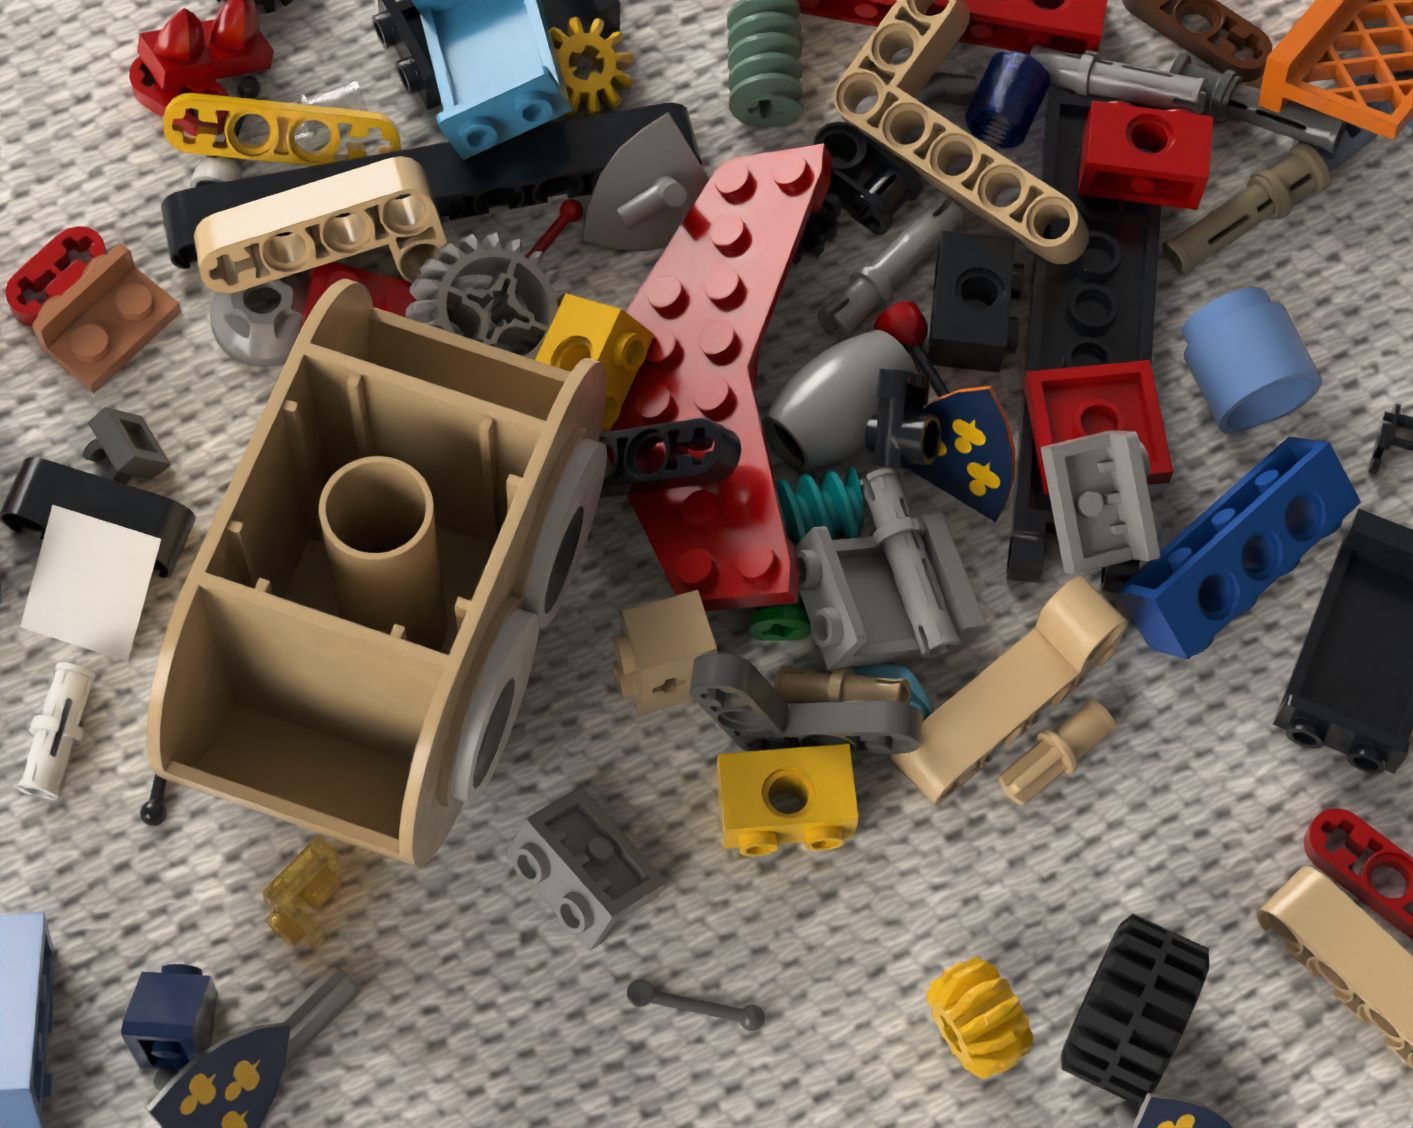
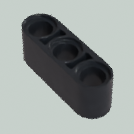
[0,457,196,578]

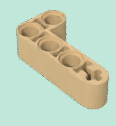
[194,156,448,294]
[890,575,1128,806]

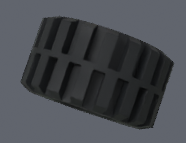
[1061,913,1210,1106]

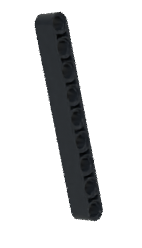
[161,103,702,269]

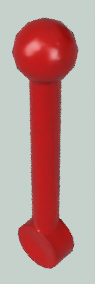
[515,199,583,294]

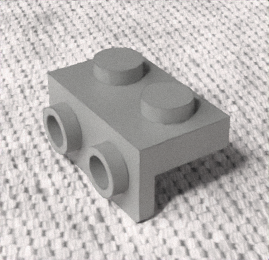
[1040,430,1162,574]

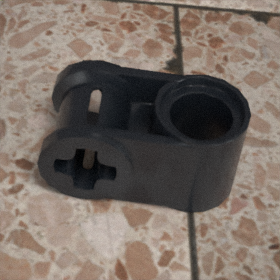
[813,122,924,235]

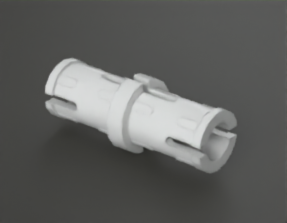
[17,662,96,800]

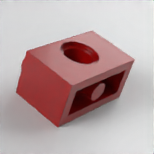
[1078,101,1213,210]

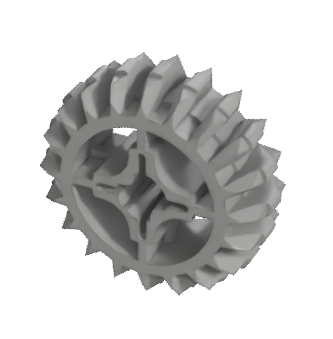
[405,232,571,360]

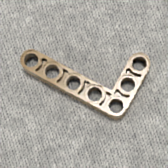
[833,0,1089,264]
[1257,866,1413,1069]

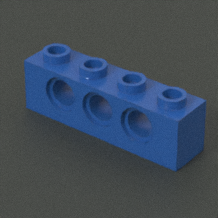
[1116,436,1361,660]

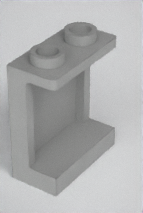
[794,513,987,671]

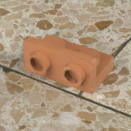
[32,243,182,394]

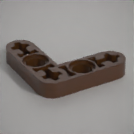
[1122,0,1273,82]

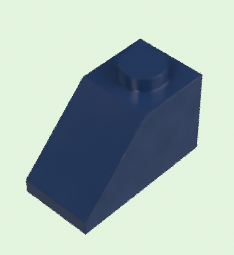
[121,964,218,1070]

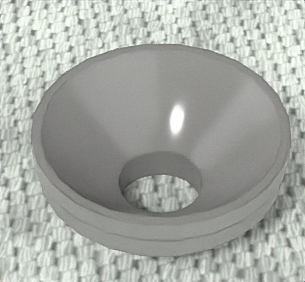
[210,272,309,368]

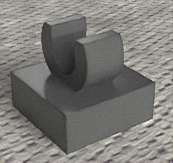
[83,407,171,484]

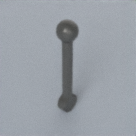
[627,979,765,1031]

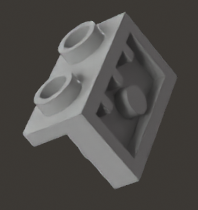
[506,786,667,950]

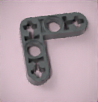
[690,653,923,755]

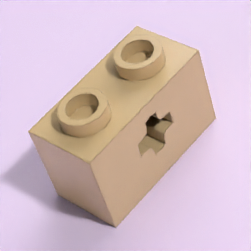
[612,590,718,715]

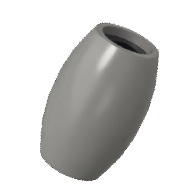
[762,330,918,474]

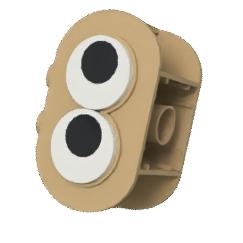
[147,279,607,867]

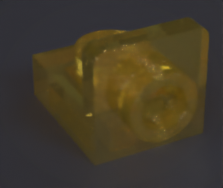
[262,834,342,952]

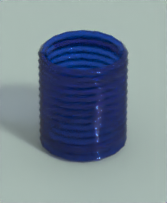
[964,50,1051,149]

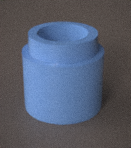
[1182,287,1322,434]

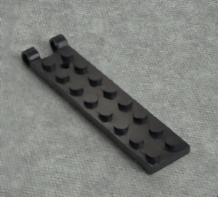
[1006,92,1167,593]

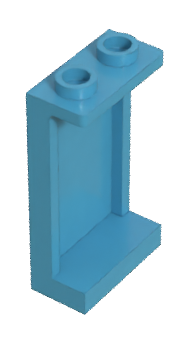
[411,0,572,160]

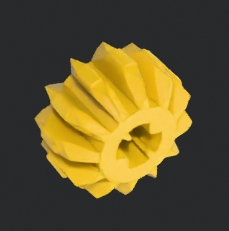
[550,17,634,119]
[927,956,1033,1079]

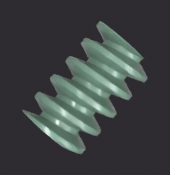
[727,0,804,127]

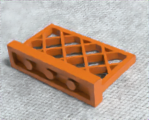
[1258,0,1413,140]

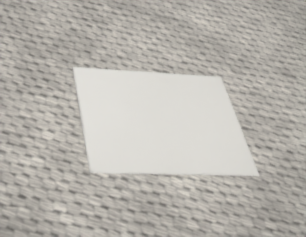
[20,505,161,662]

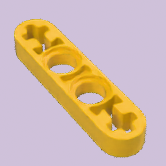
[163,93,401,166]

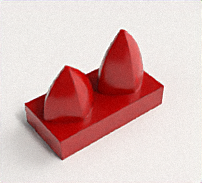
[137,0,274,90]

